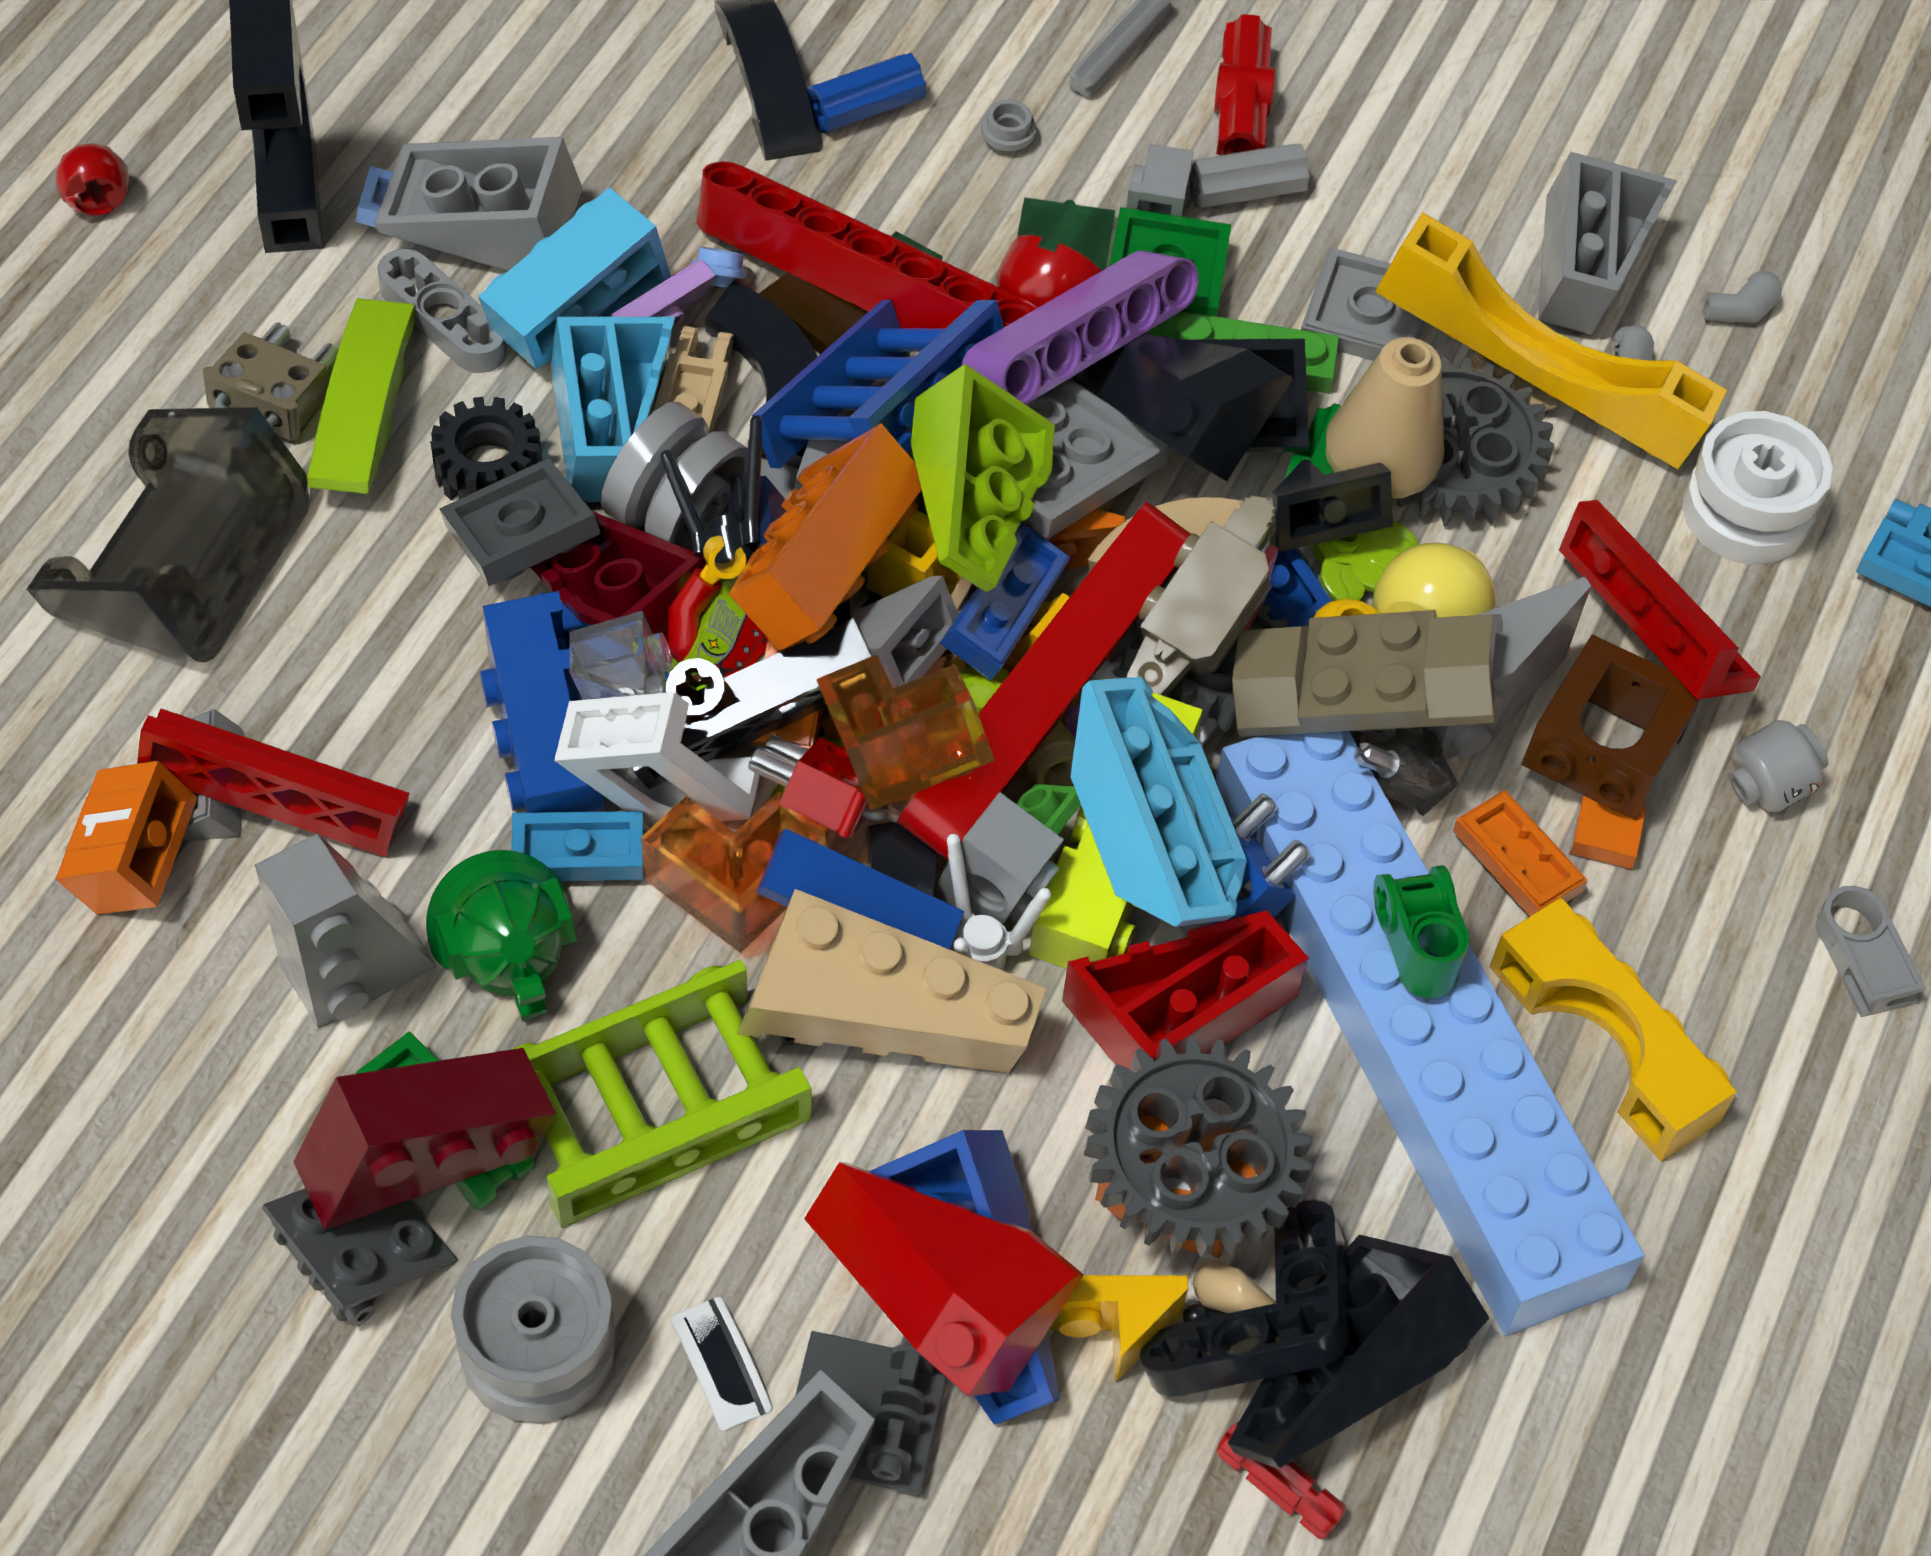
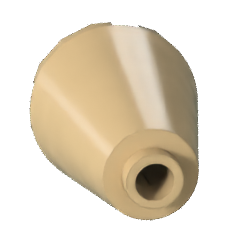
[1325,337,1444,499]

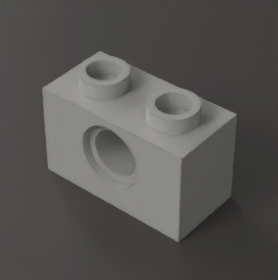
[934,792,1064,926]

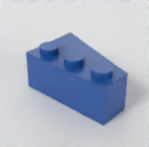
[479,591,605,813]

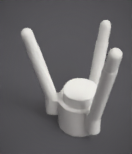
[947,834,1051,970]

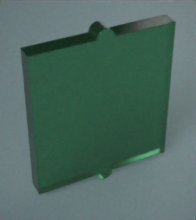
[1017,197,1115,270]

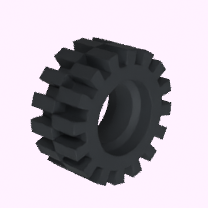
[430,396,542,500]

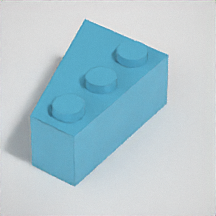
[478,187,671,369]
[551,317,675,502]

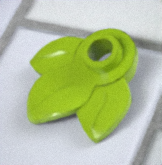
[1312,520,1419,601]

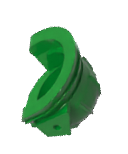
[426,850,577,1021]

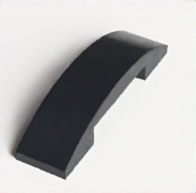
[715,0,819,161]

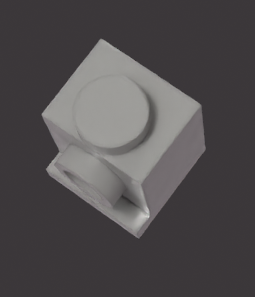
[1126,144,1194,217]

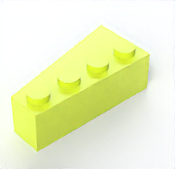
[1029,692,1203,969]

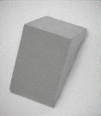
[851,576,958,702]

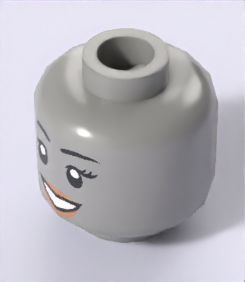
[1728,720,1829,813]

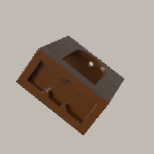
[1521,634,1701,820]

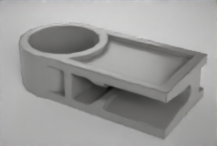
[1816,886,1926,1017]

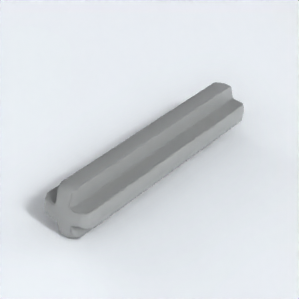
[1069,0,1172,97]

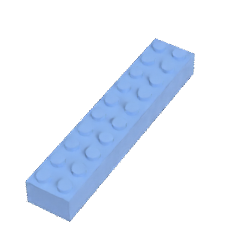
[1215,731,1645,1336]

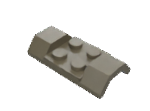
[1232,610,1503,737]

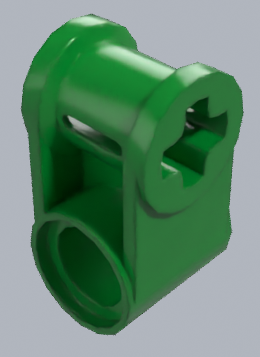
[1373,865,1470,999]

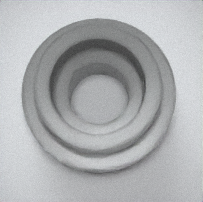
[981,99,1036,151]

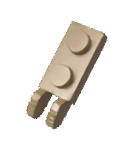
[652,326,733,434]

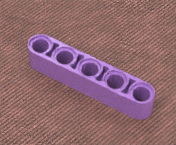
[961,250,1199,404]

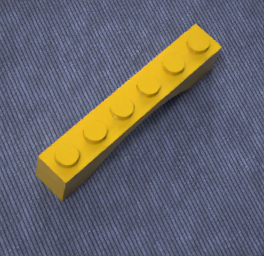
[1375,212,1727,469]

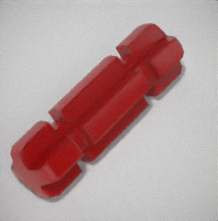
[1217,1421,1346,1539]

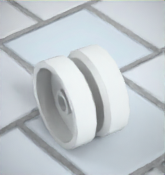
[1682,411,1833,565]

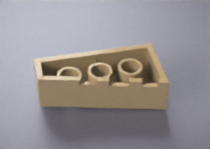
[737,889,1047,1073]

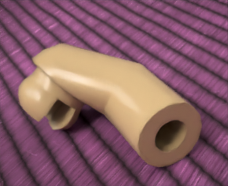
[1193,1260,1276,1338]

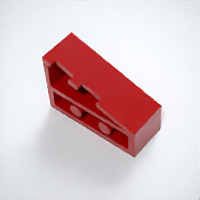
[1062,910,1309,1071]

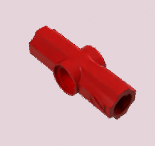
[1214,14,1275,156]

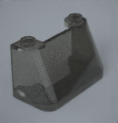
[26,407,312,663]

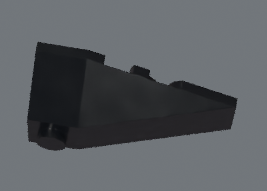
[1228,1234,1490,1469]

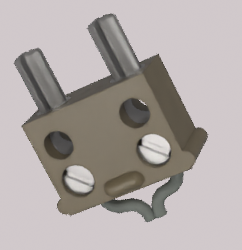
[203,322,339,441]

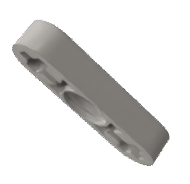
[377,249,506,373]

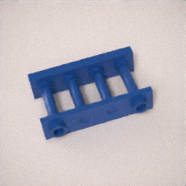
[752,300,1004,469]

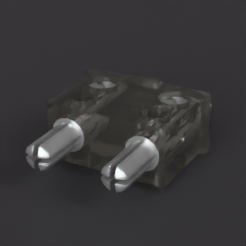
[1349,727,1458,816]

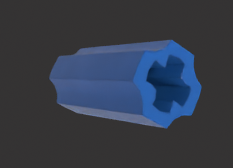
[807,53,926,133]

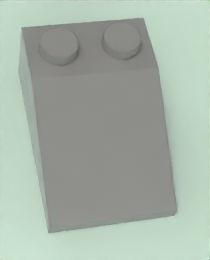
[375,137,582,270]
[1416,577,1591,762]

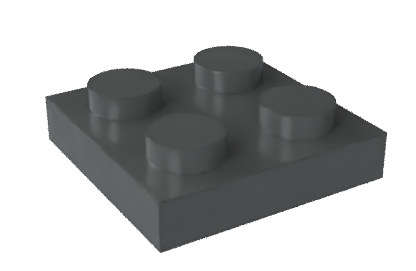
[439,458,601,586]

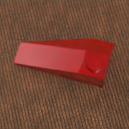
[804,1162,1084,1396]

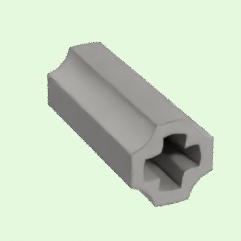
[1189,144,1310,208]

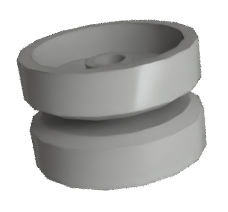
[601,402,748,551]
[451,1235,616,1423]

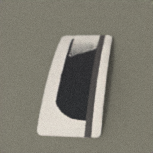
[670,1297,772,1431]

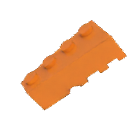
[729,423,922,651]

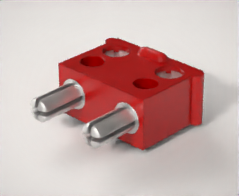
[748,734,902,838]

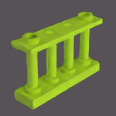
[513,959,812,1228]

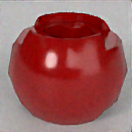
[55,143,130,216]

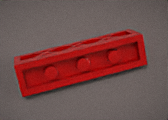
[1559,500,1761,700]
[137,708,410,857]

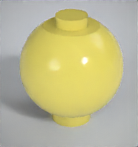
[1373,543,1497,618]

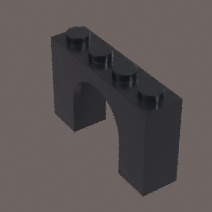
[229,0,323,253]

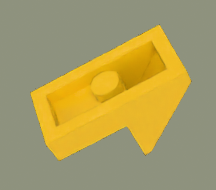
[1049,1275,1188,1380]

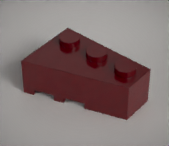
[293,1048,557,1230]

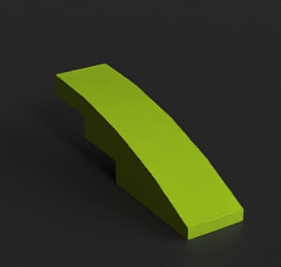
[307,298,415,494]

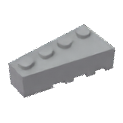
[644,1370,875,1556]

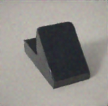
[1272,459,1393,552]

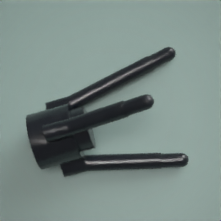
[660,415,763,574]

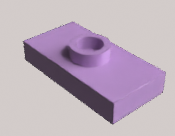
[611,260,715,328]

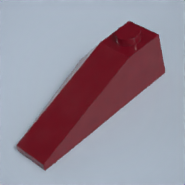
[530,511,707,647]

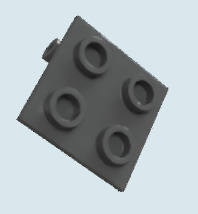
[262,1188,456,1327]
[795,1330,946,1495]

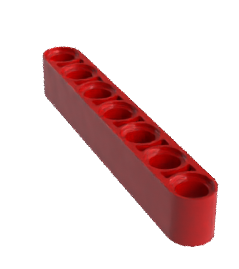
[696,161,1038,328]
[897,501,1192,861]

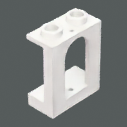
[554,692,760,826]

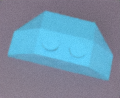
[1070,677,1247,927]

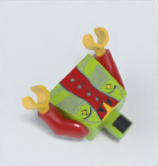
[668,536,768,690]

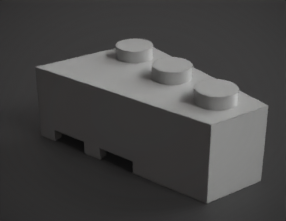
[1538,152,1677,335]
[255,833,437,1028]

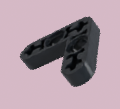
[1140,1200,1349,1397]

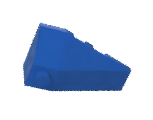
[870,1130,1060,1425]

